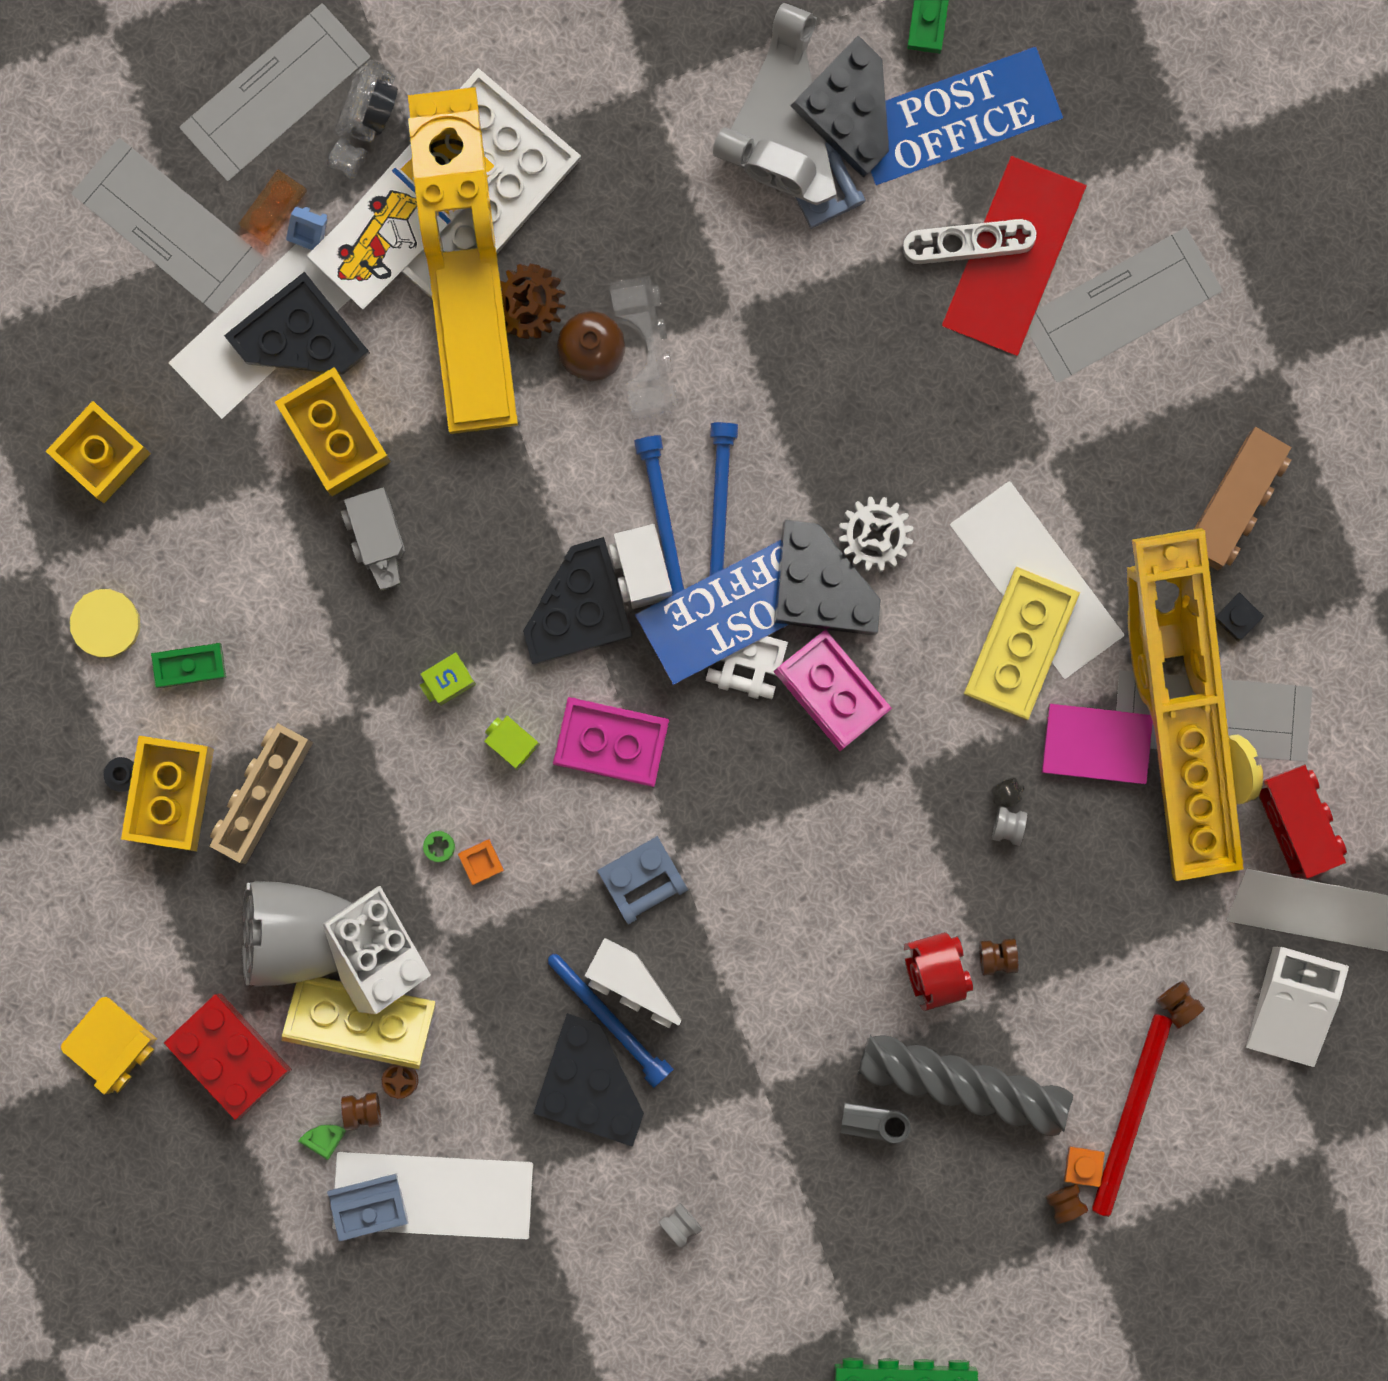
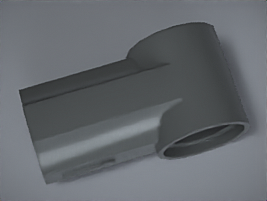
[840,1103,911,1143]

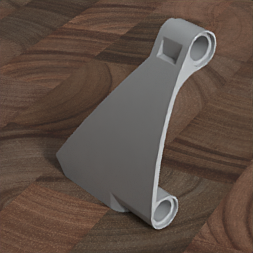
[713,3,837,205]

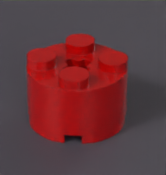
[904,932,973,1011]

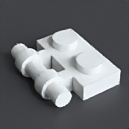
[706,636,788,699]

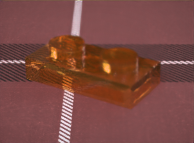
[239,169,307,246]

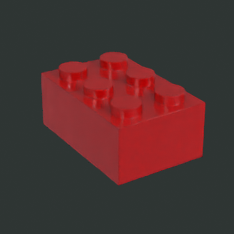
[1259,765,1347,879]
[164,993,292,1120]

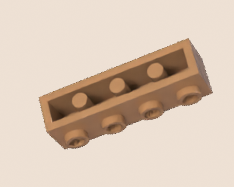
[1194,427,1292,571]

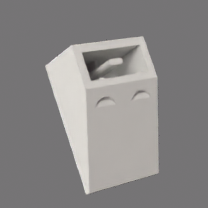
[322,886,431,1014]
[585,938,682,1028]
[1246,947,1349,1067]

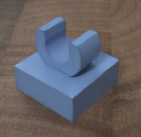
[286,207,327,250]

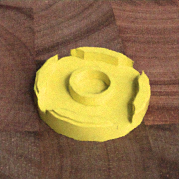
[70,589,140,658]
[1229,735,1263,804]

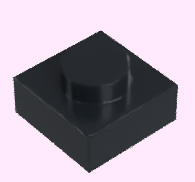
[1215,592,1264,642]

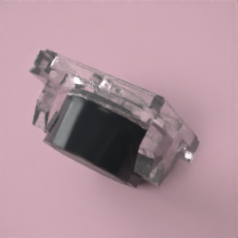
[335,60,398,143]

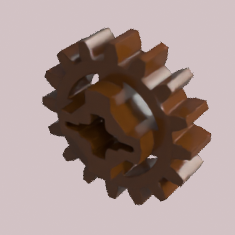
[500,263,566,339]

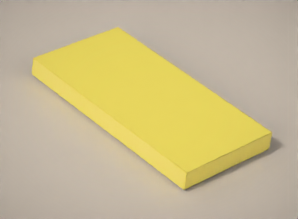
[964,566,1080,720]
[282,977,435,1069]

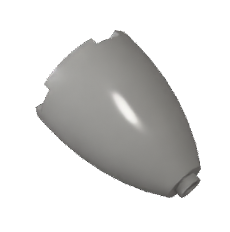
[242,881,353,987]

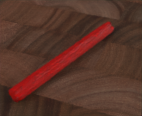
[1092,1014,1172,1217]

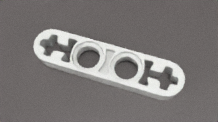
[903,219,1036,264]

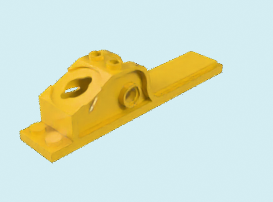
[407,87,518,434]
[1127,528,1244,881]

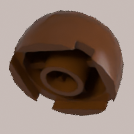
[557,311,626,382]

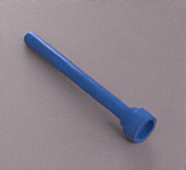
[709,422,738,576]
[634,435,684,595]
[548,954,674,1089]

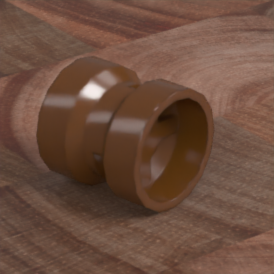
[979,939,1019,976]
[1156,980,1205,1029]
[341,1092,382,1131]

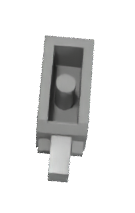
[341,487,405,591]

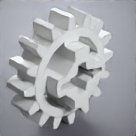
[838,497,913,573]

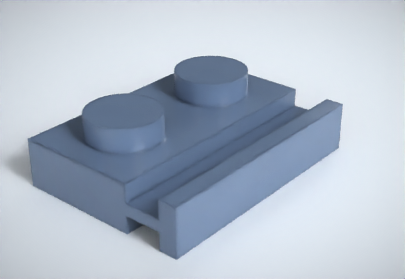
[327,1173,409,1241]

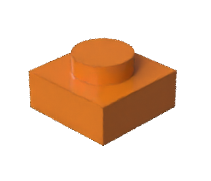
[458,839,505,886]
[1064,1146,1105,1187]

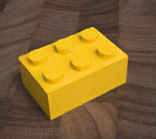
[275,367,391,496]
[121,736,214,852]

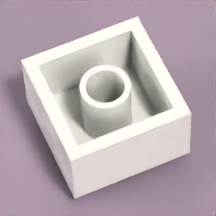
[609,524,672,609]

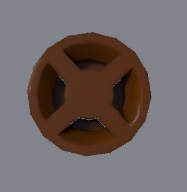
[381,1064,419,1099]
[1045,1184,1089,1224]

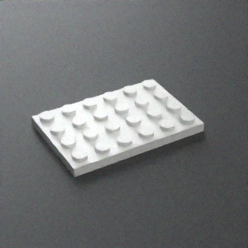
[345,68,581,298]

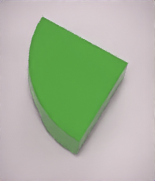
[298,1124,346,1160]

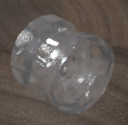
[327,137,368,180]

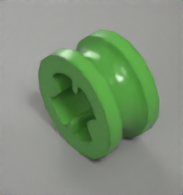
[423,831,455,862]

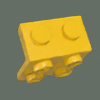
[61,997,157,1095]

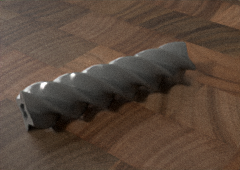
[857,1035,1074,1136]

